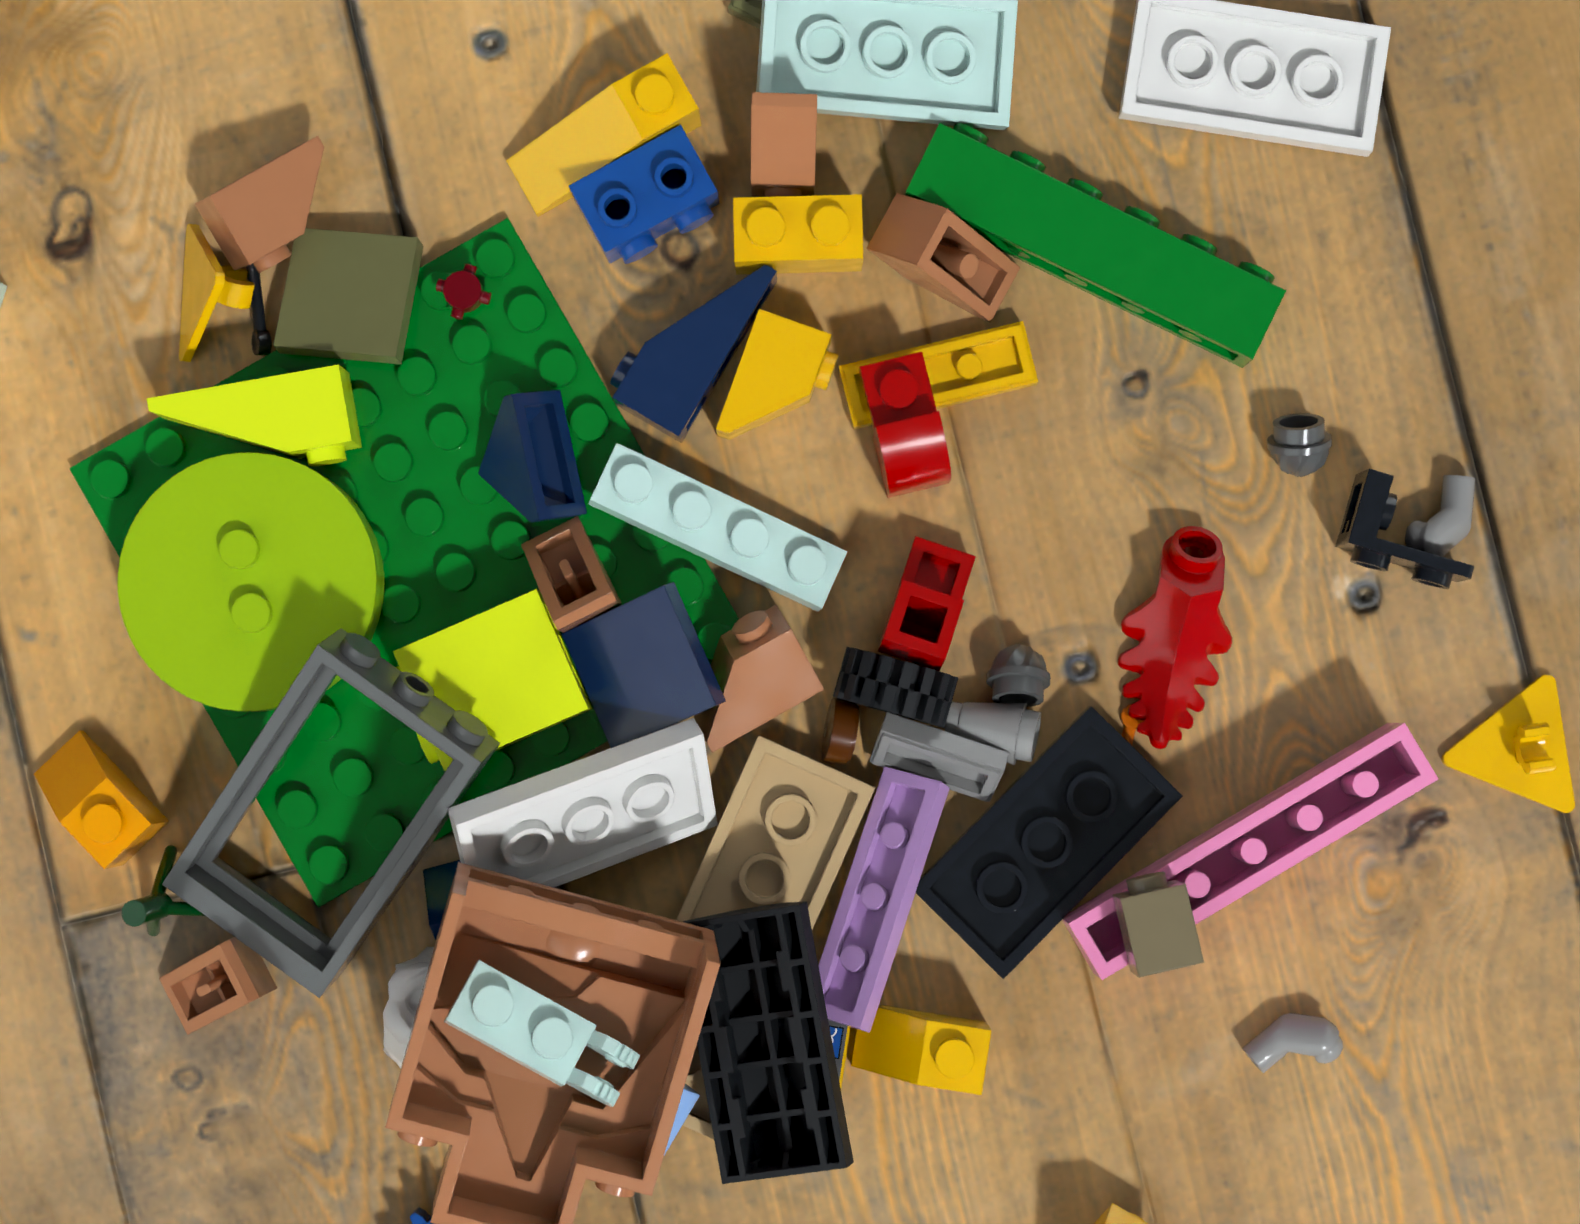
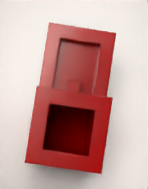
[859,352,951,498]
[878,536,976,671]

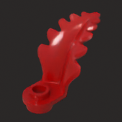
[1118,526,1232,749]

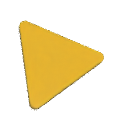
[179,224,255,362]
[1441,675,1575,813]

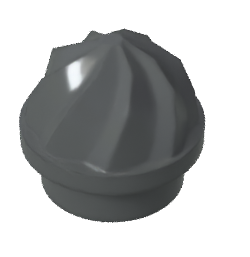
[1267,413,1332,477]
[986,644,1051,707]

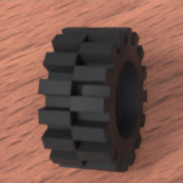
[833,647,958,728]

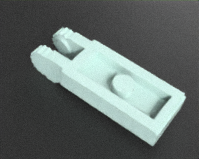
[443,960,640,1107]

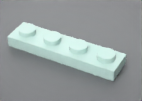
[588,443,848,612]

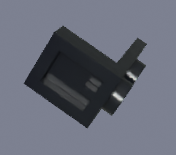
[1335,469,1474,589]

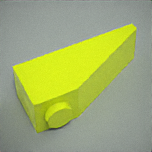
[147,364,362,466]

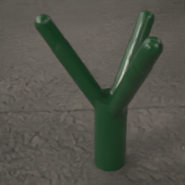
[121,845,205,936]

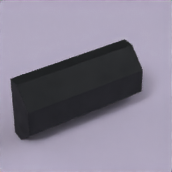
[683,901,854,1184]

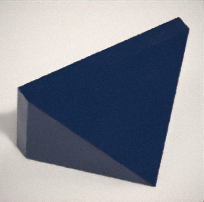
[478,390,587,523]

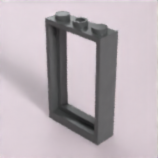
[162,628,500,998]

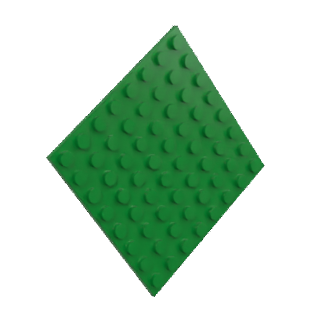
[69,218,739,908]

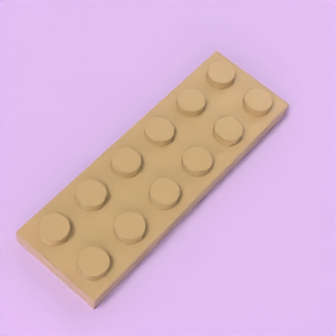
[676,735,875,1139]

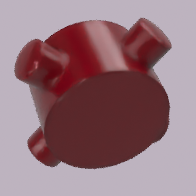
[436,264,492,320]

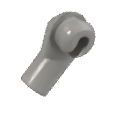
[1405,475,1476,556]
[1242,1013,1343,1073]

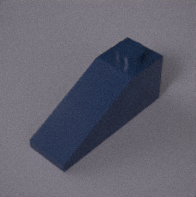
[610,264,777,443]

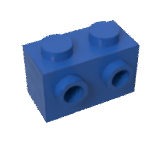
[569,125,720,264]

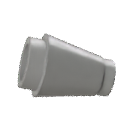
[945,701,1041,765]

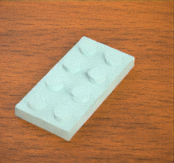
[756,0,1018,130]

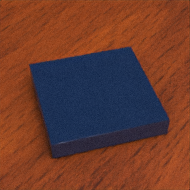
[562,582,726,748]

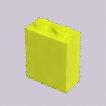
[393,589,593,771]

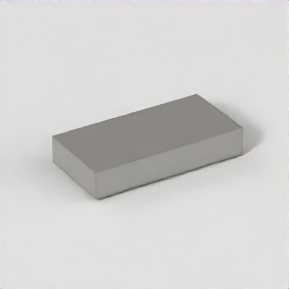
[869,712,1009,802]

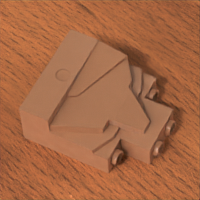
[385,862,720,1224]

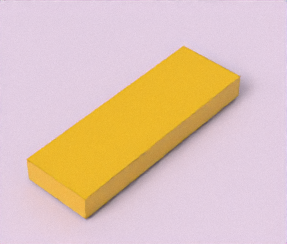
[838,321,1038,430]

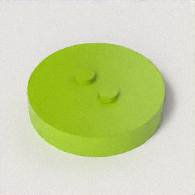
[118,453,384,711]

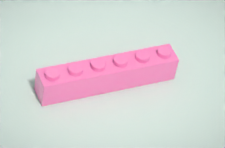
[1062,723,1438,980]

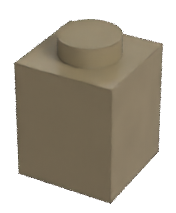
[1112,872,1204,978]

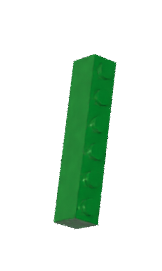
[905,123,1286,368]

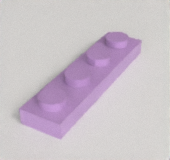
[818,766,950,1033]

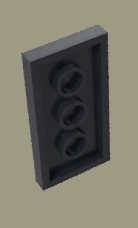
[916,706,1183,979]

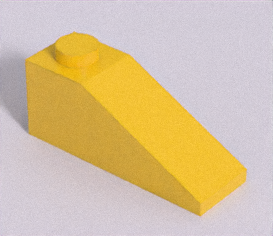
[506,53,702,217]

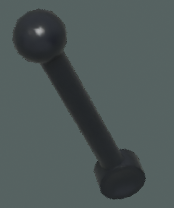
[246,263,272,355]

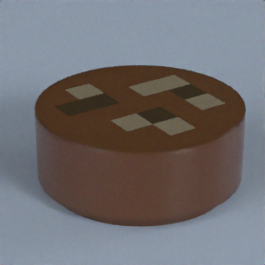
[822,697,859,764]

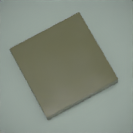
[273,228,424,365]

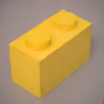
[733,194,863,275]

